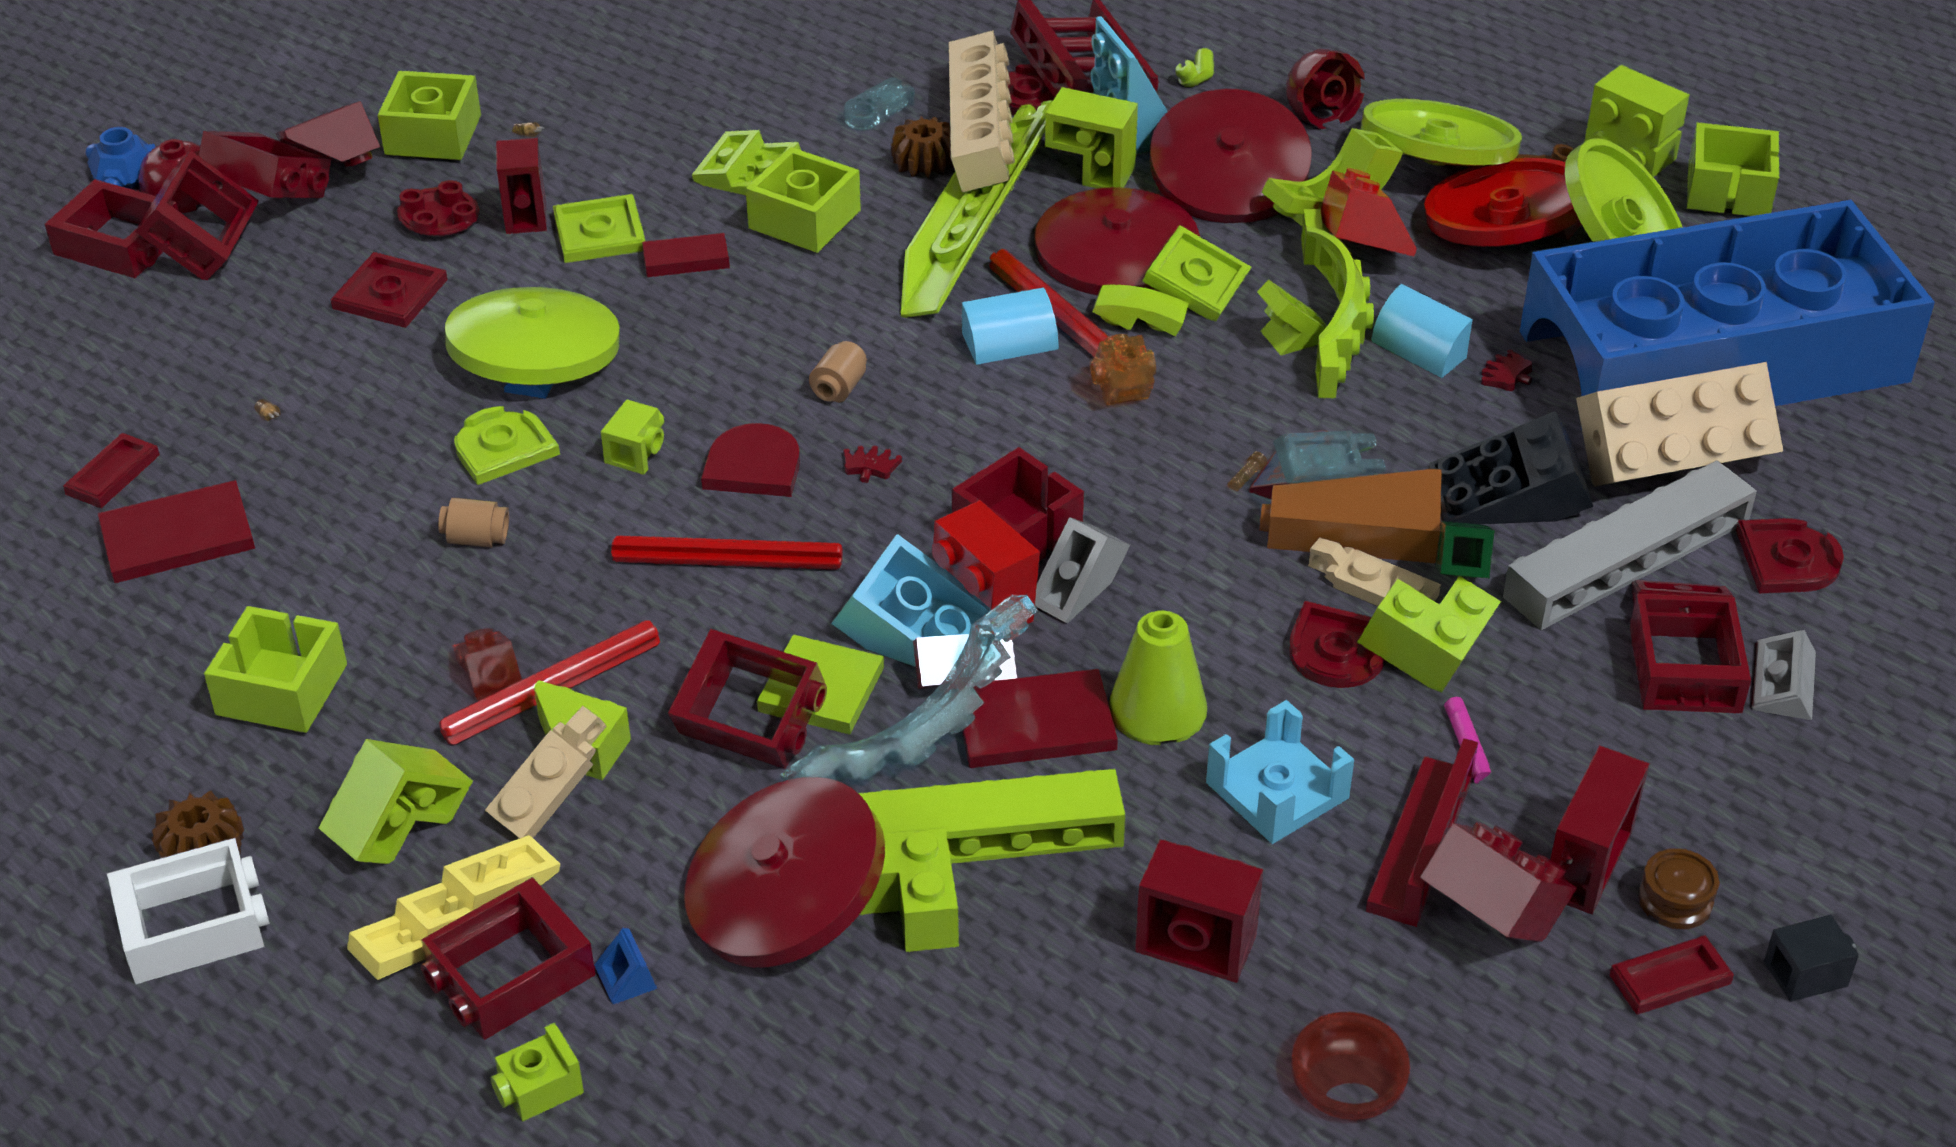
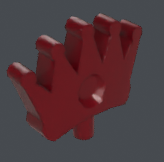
[1481,350,1532,391]
[843,445,902,483]

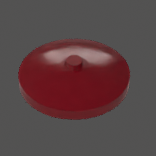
[1150,89,1312,223]
[1035,187,1200,296]
[684,777,885,967]

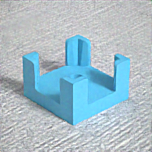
[1206,700,1354,844]

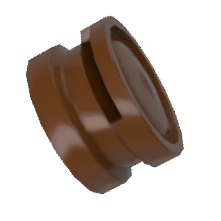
[1638,848,1720,930]

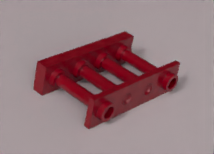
[1010,0,1159,97]

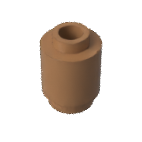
[809,341,867,403]
[438,498,509,548]

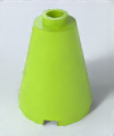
[1109,610,1207,745]

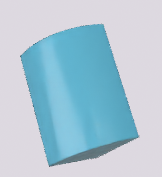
[1371,284,1473,378]
[962,287,1059,365]

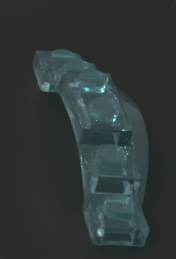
[780,595,1038,781]

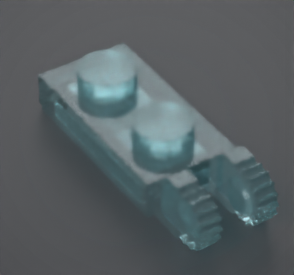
[1273,431,1386,483]

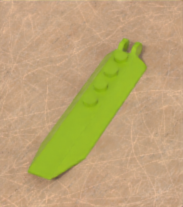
[901,101,1053,318]

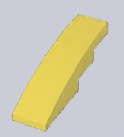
[347,835,560,980]

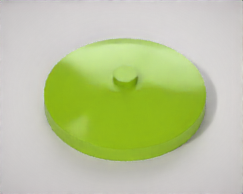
[1361,99,1522,166]
[1565,138,1682,242]
[445,287,619,385]

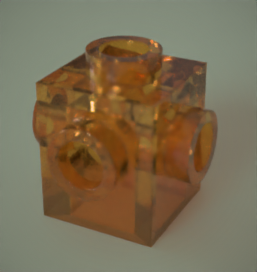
[1090,334,1156,406]

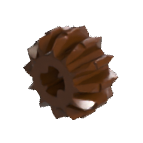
[891,116,954,178]
[152,790,244,858]

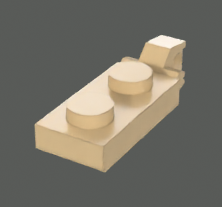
[1308,538,1441,606]
[485,706,606,838]

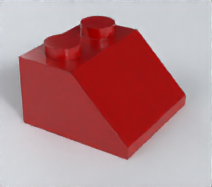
[1320,168,1417,256]
[932,500,1040,626]

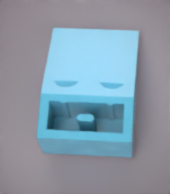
[1091,16,1168,154]

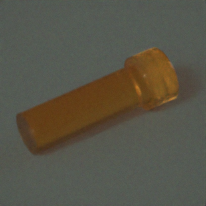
[1227,451,1267,492]

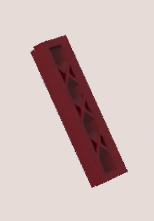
[1366,738,1478,927]

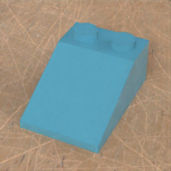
[831,534,1012,667]

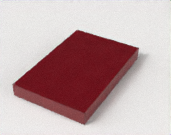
[98,480,255,583]
[954,668,1118,768]

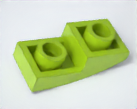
[1092,285,1189,337]

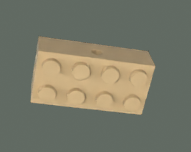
[1576,362,1783,486]

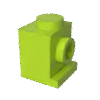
[601,399,664,475]
[490,1023,584,1122]

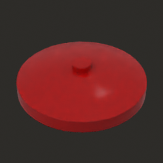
[1425,158,1579,246]

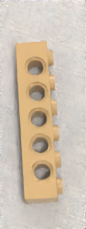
[949,31,1015,192]

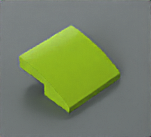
[692,130,801,196]

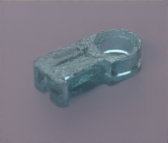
[844,77,915,131]

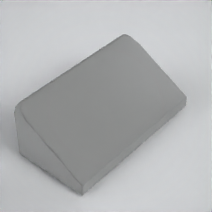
[1752,630,1816,720]

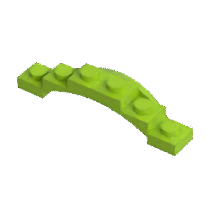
[1301,209,1374,398]

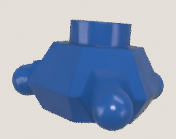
[85,127,156,190]

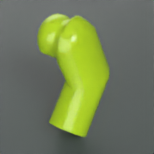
[1175,48,1214,88]

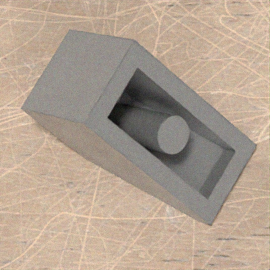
[1035,517,1130,623]

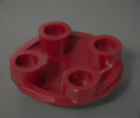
[397,180,480,236]

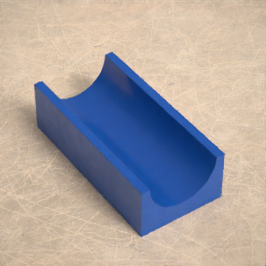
[1519,200,1935,430]

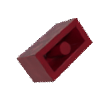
[496,138,547,234]

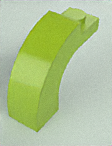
[1262,128,1404,226]

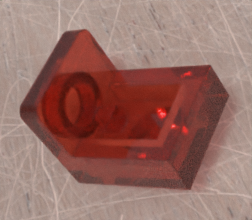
[452,628,522,700]

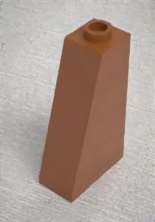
[1259,469,1442,563]

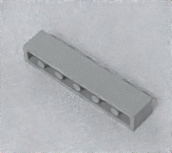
[1503,460,1757,630]

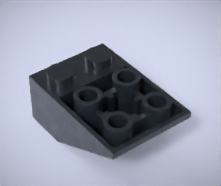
[1429,411,1594,525]

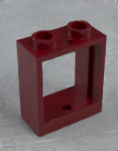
[199,131,331,198]
[135,150,259,280]
[45,179,178,278]
[1630,594,1751,713]
[668,628,827,769]
[1550,745,1650,915]
[421,877,596,1040]

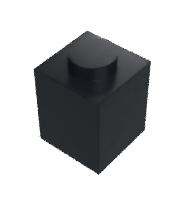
[1764,914,1859,1002]

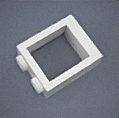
[107,838,270,984]

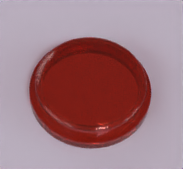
[1291,1012,1410,1120]

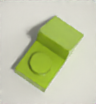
[1257,279,1327,355]

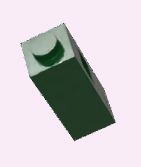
[1435,521,1495,579]

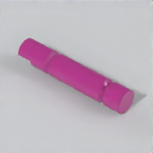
[1444,697,1491,784]

